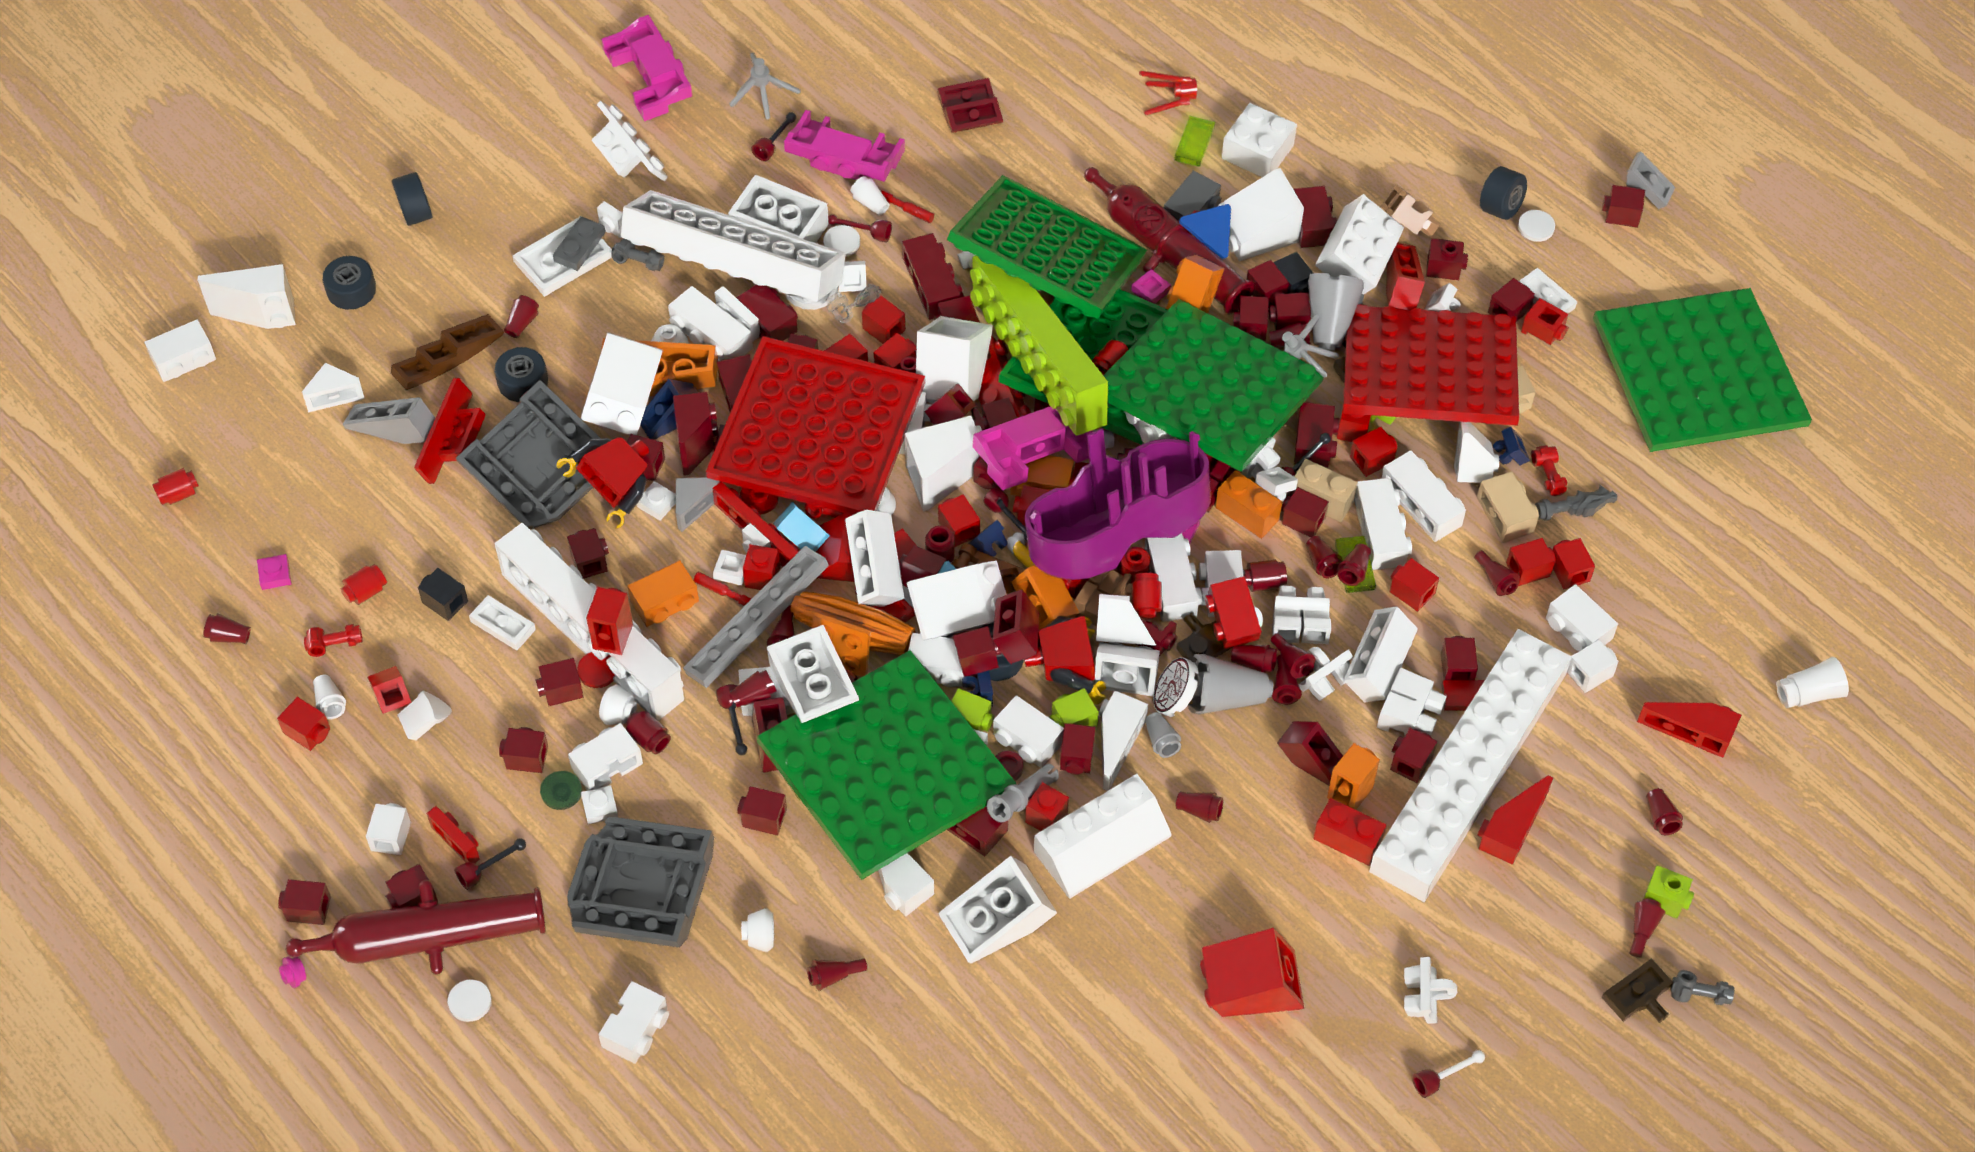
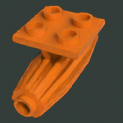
[791,591,915,677]

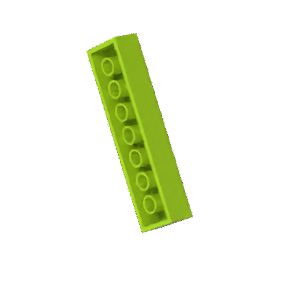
[970,256,1108,436]

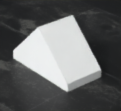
[302,363,365,412]

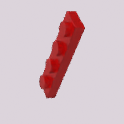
[712,482,799,567]

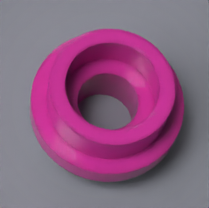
[279,956,306,988]

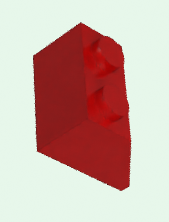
[816,513,855,582]

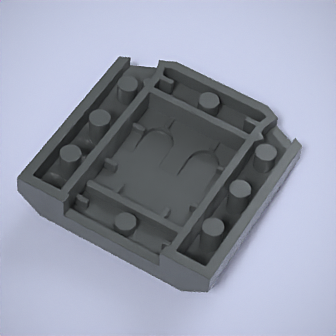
[456,380,601,529]
[567,816,714,948]

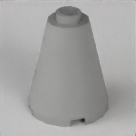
[1308,273,1364,352]
[1188,654,1273,714]

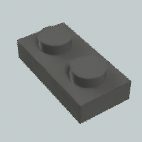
[553,216,606,271]

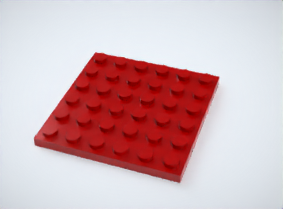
[1343,304,1519,426]
[706,336,926,515]

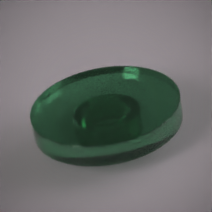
[540,771,582,810]

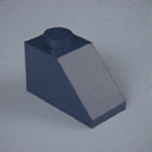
[640,379,699,440]

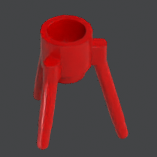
[1139,71,1197,115]

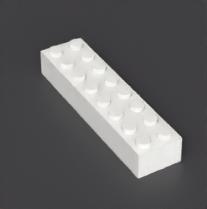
[621,190,846,302]
[494,523,684,721]

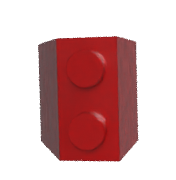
[1200,927,1304,1017]

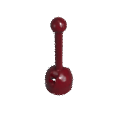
[828,214,892,243]

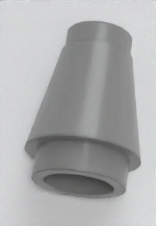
[1145,712,1181,758]

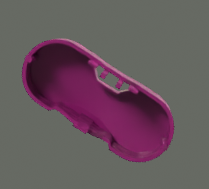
[1025,428,1211,580]

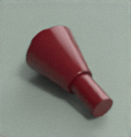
[1474,550,1520,596]
[766,605,795,646]
[1271,633,1316,678]
[1272,654,1302,705]
[1629,898,1666,958]
[807,958,867,991]

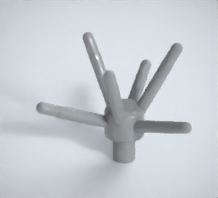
[730,53,801,119]
[1282,314,1339,377]

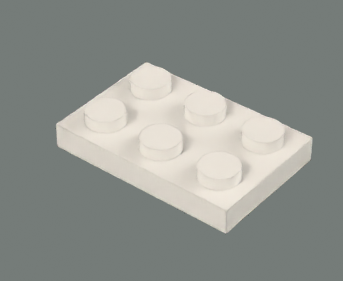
[512,216,612,297]

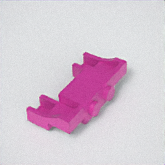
[601,15,692,121]
[784,110,905,182]
[972,406,1094,490]

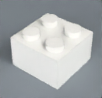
[1222,103,1297,177]

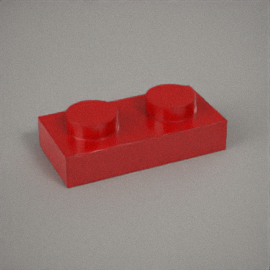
[426,806,480,863]

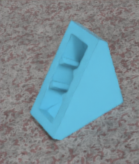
[773,502,830,552]

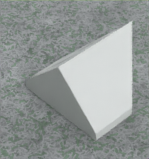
[1096,594,1156,645]

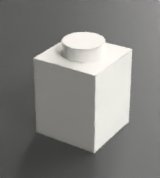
[1567,639,1618,693]
[366,803,411,855]

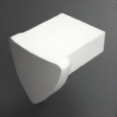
[397,691,452,741]

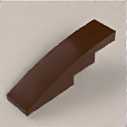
[390,314,504,391]

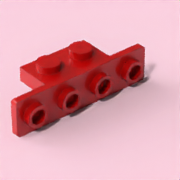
[979,336,1032,418]
[414,378,486,484]

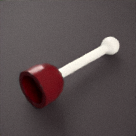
[1412,1050,1485,1098]

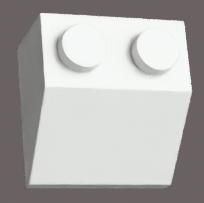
[1094,642,1160,696]

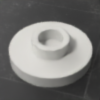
[1518,210,1555,242]
[823,225,860,257]
[448,980,492,1022]

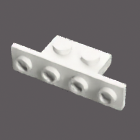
[592,101,668,181]

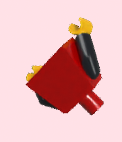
[557,437,649,529]
[1024,616,1106,704]

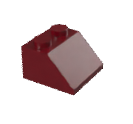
[673,392,719,476]

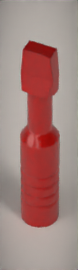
[881,190,935,223]
[693,571,751,606]

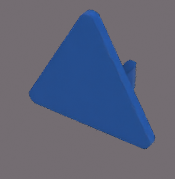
[1179,204,1231,259]

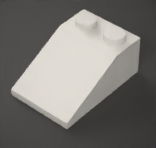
[198,264,296,329]
[581,332,663,435]
[907,560,1006,640]
[767,625,859,723]
[938,856,1057,963]

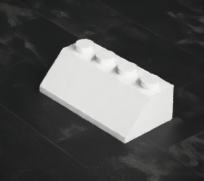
[1034,774,1171,899]

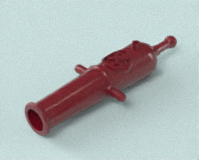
[1084,167,1255,315]
[285,880,546,975]

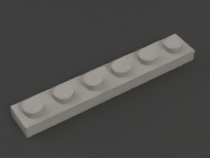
[683,546,829,688]

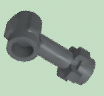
[611,239,665,271]
[1670,970,1734,1005]

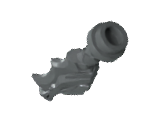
[1535,485,1618,521]

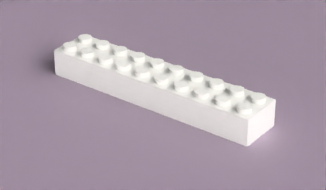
[1369,629,1572,902]

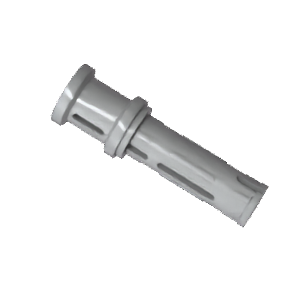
[987,764,1059,822]

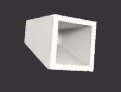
[1218,168,1304,262]
[916,316,993,403]
[905,416,982,511]

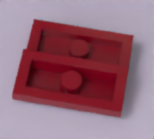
[937,78,1003,133]

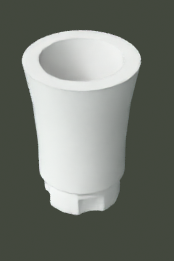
[1776,657,1849,708]

